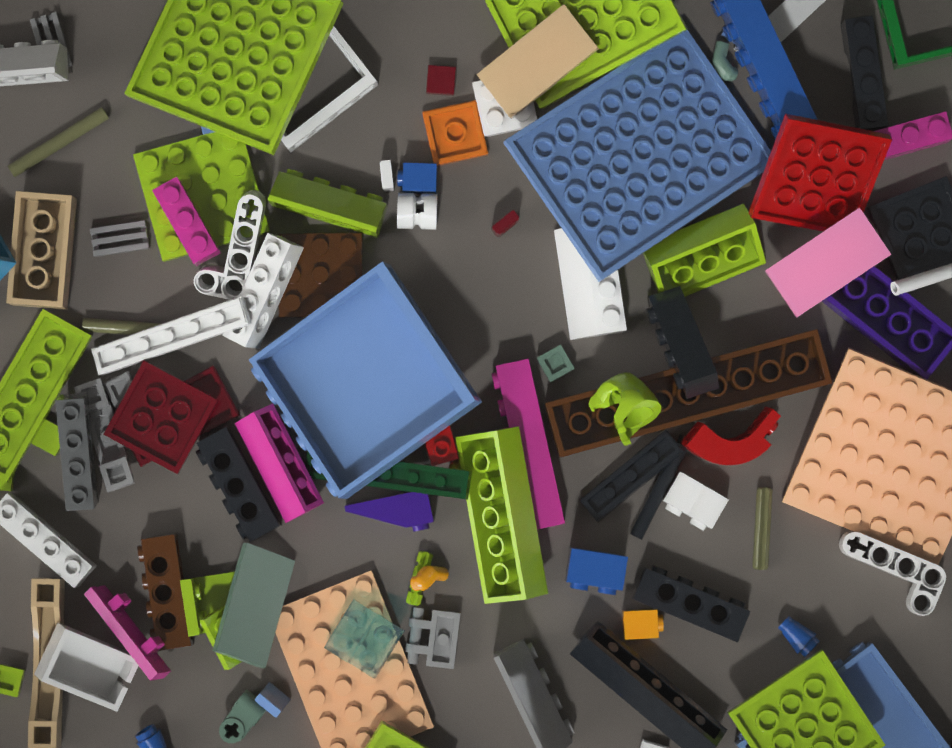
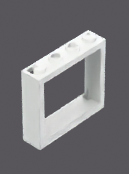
[281,26,378,153]

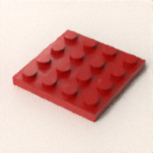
[749,114,892,232]

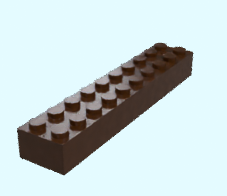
[545,329,832,458]

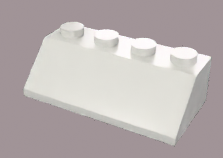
[0,40,69,87]
[554,228,627,340]

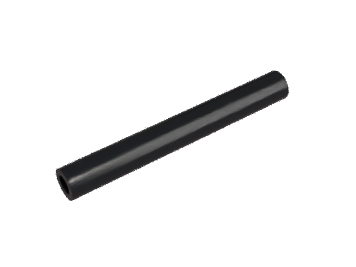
[630,434,687,540]

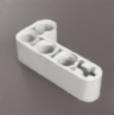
[194,190,266,300]
[839,531,946,616]

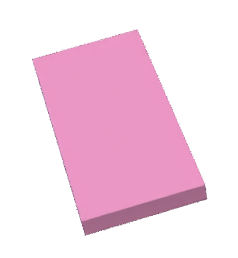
[765,208,891,318]

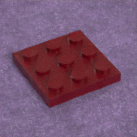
[103,360,219,475]

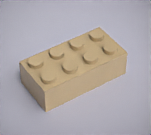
[6,191,77,310]

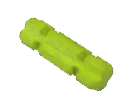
[406,551,433,606]

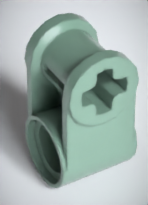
[219,689,266,743]

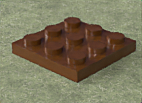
[278,233,363,318]

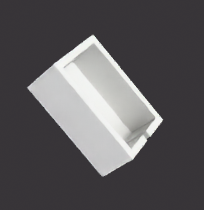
[34,623,138,712]

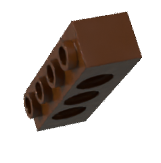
[137,534,194,651]

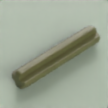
[753,487,773,570]

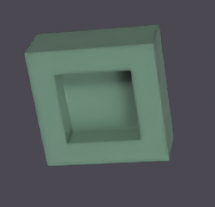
[536,344,575,383]

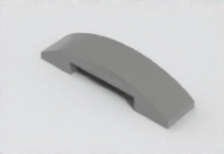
[74,378,135,493]

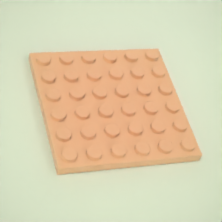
[782,347,952,565]

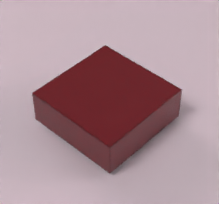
[426,65,456,96]
[491,210,519,237]

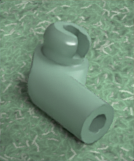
[711,41,738,82]

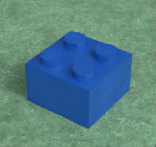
[565,547,628,595]

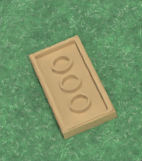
[476,4,599,119]

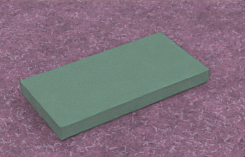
[212,543,295,668]

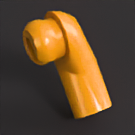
[410,565,449,591]

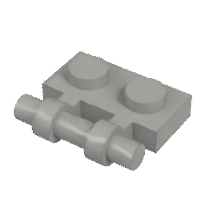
[405,607,461,669]

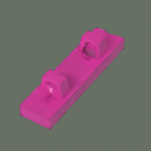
[84,585,171,681]

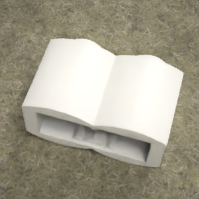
[663,472,729,531]

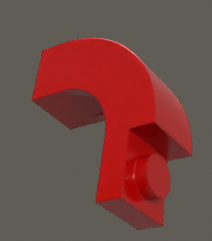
[680,407,781,465]

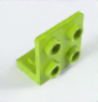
[180,572,235,637]

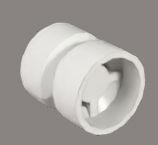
[397,192,438,230]

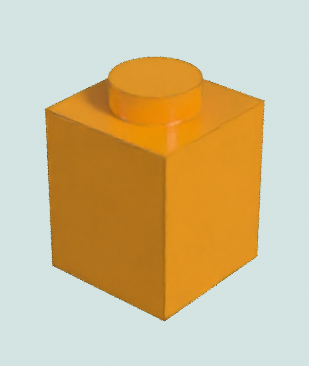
[622,609,664,640]

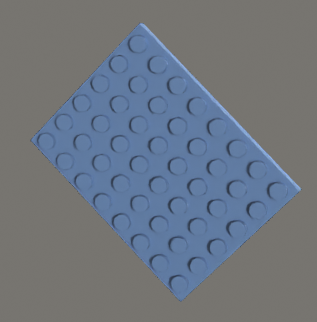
[503,30,771,282]

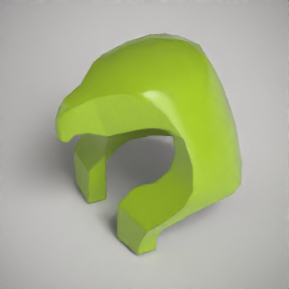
[589,372,661,446]

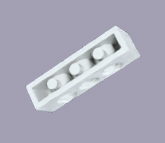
[222,233,304,349]
[0,493,97,588]

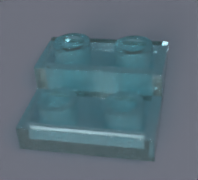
[324,599,405,679]

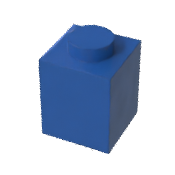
[397,163,437,194]

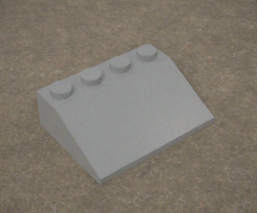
[493,639,575,748]

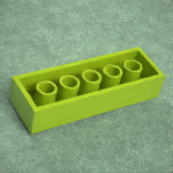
[455,426,548,604]

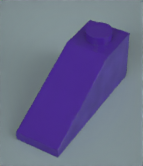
[344,492,434,532]

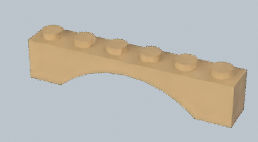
[28,578,65,748]

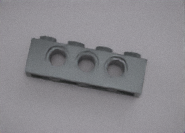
[55,393,98,511]

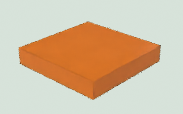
[422,100,488,166]

